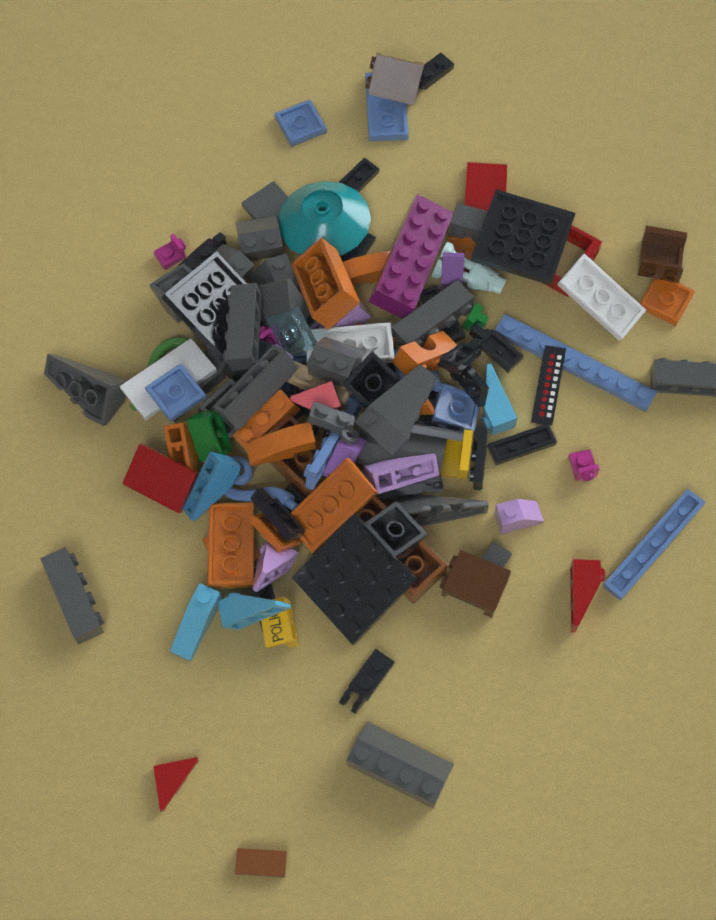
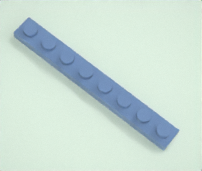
[495,314,657,412]

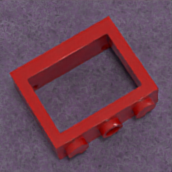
[543,225,602,297]

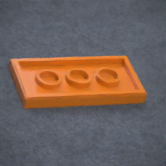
[291,458,378,553]
[207,502,255,589]

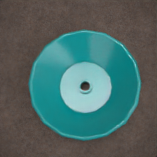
[277,181,371,256]

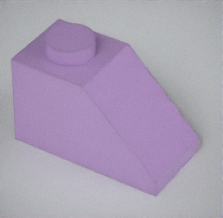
[494,499,544,534]

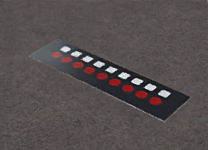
[531,345,566,426]

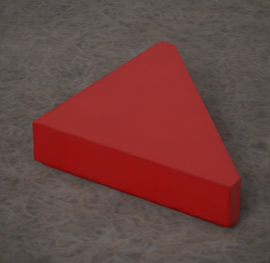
[153,757,199,812]

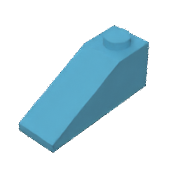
[481,363,517,436]
[170,583,222,661]
[218,592,291,630]

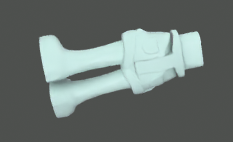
[432,242,507,295]

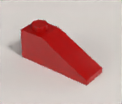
[570,559,605,632]

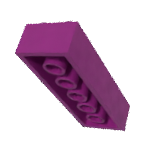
[368,194,454,319]

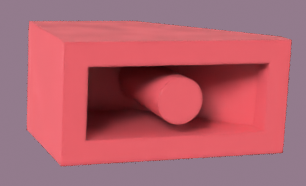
[290,381,343,410]

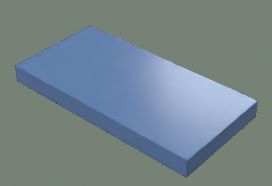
[365,72,409,141]

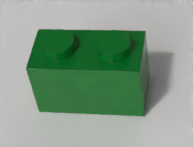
[186,410,233,462]

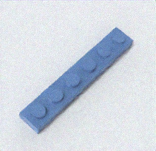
[304,397,362,490]
[603,489,706,601]

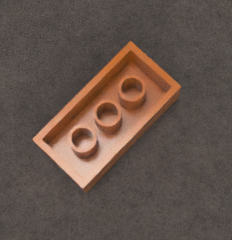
[291,238,360,330]

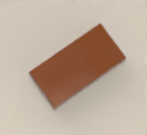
[235,848,287,878]

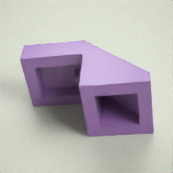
[440,252,464,290]
[323,434,366,477]

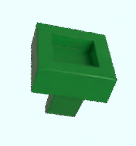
[462,302,489,331]

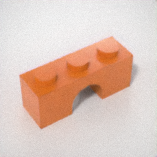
[392,331,457,376]
[232,389,300,451]

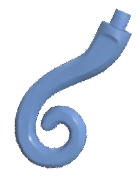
[224,456,298,511]

